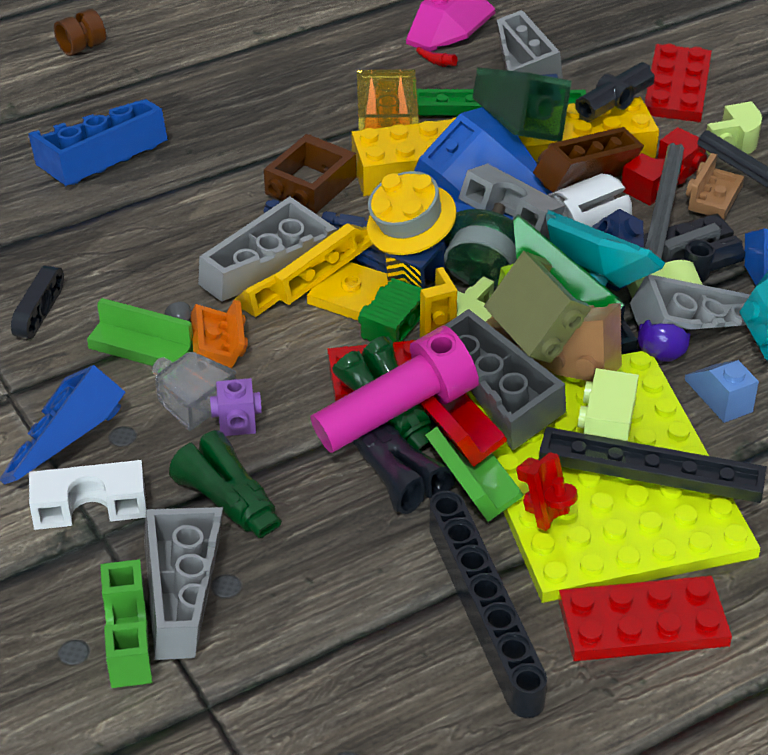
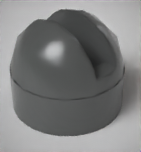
[165,302,191,322]

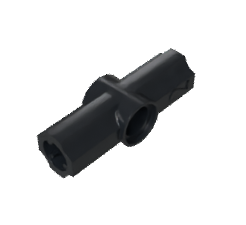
[575,62,655,122]

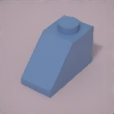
[685,360,759,423]

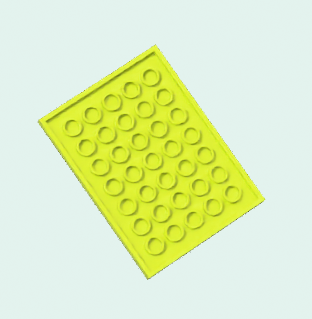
[466,351,760,603]

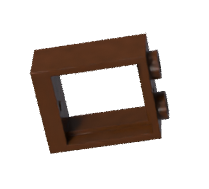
[264,133,357,214]

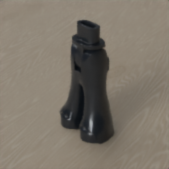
[352,423,455,514]

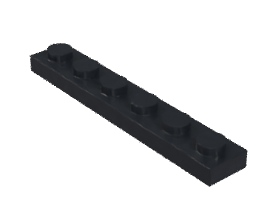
[538,427,767,503]

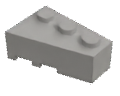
[497,10,563,88]

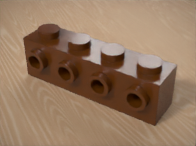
[533,127,644,192]

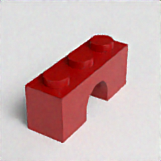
[622,127,707,206]

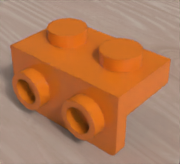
[191,300,248,369]

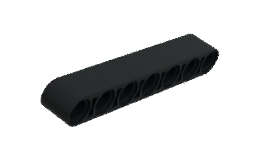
[429,491,547,718]

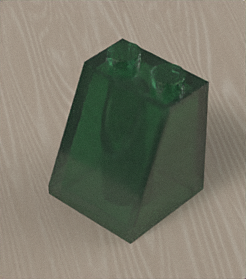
[473,67,572,142]

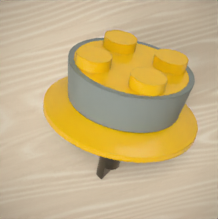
[367,171,457,255]

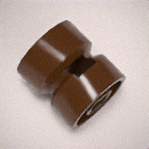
[54,9,106,56]

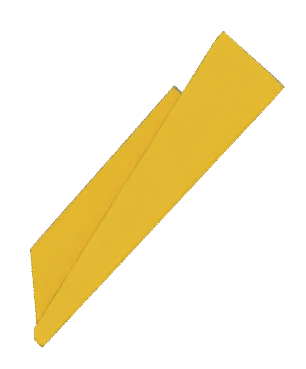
[234,223,373,318]

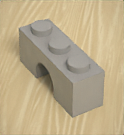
[458,164,566,237]

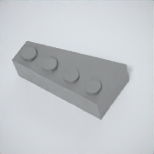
[198,196,337,302]
[144,507,223,660]

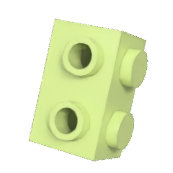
[578,368,639,441]

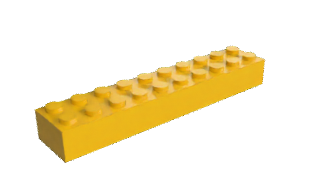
[351,97,659,196]

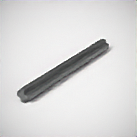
[645,143,684,259]

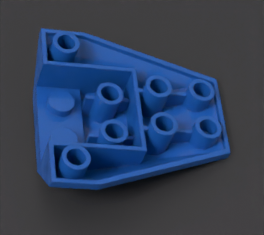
[414,106,553,217]

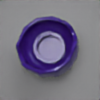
[638,320,690,362]

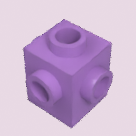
[210,378,262,436]

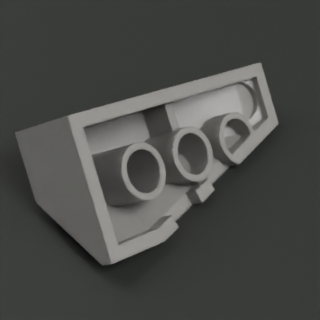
[630,274,750,330]

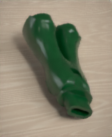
[332,336,433,452]
[169,430,282,538]

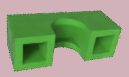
[100,559,152,688]

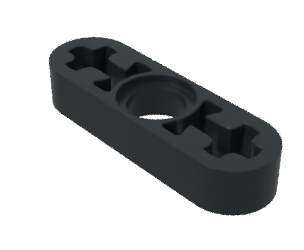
[11,265,64,339]

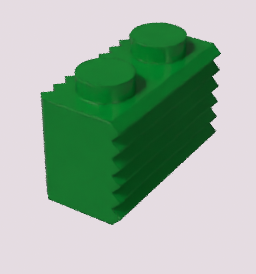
[358,278,422,342]

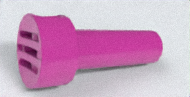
[310,325,479,453]

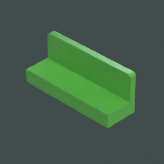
[87,298,193,374]
[425,427,523,522]

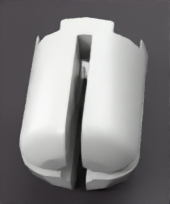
[548,174,632,241]

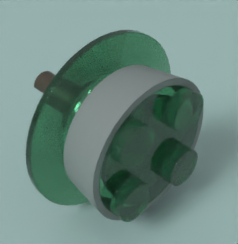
[443,203,517,288]

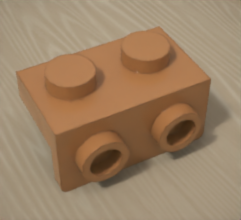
[686,153,745,220]

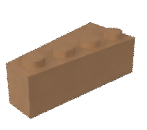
[486,303,622,382]

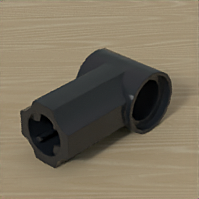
[683,235,746,282]

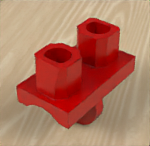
[516,452,578,531]

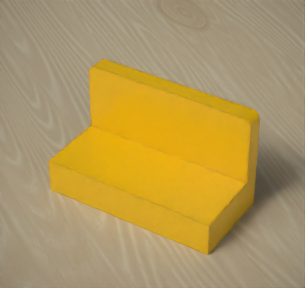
[419,267,458,338]

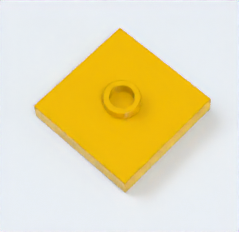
[307,262,388,320]

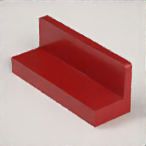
[421,393,507,467]

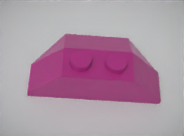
[406,0,495,52]

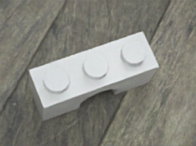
[29,460,146,530]

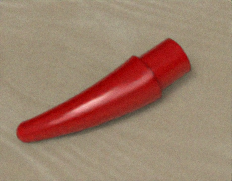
[416,47,458,67]

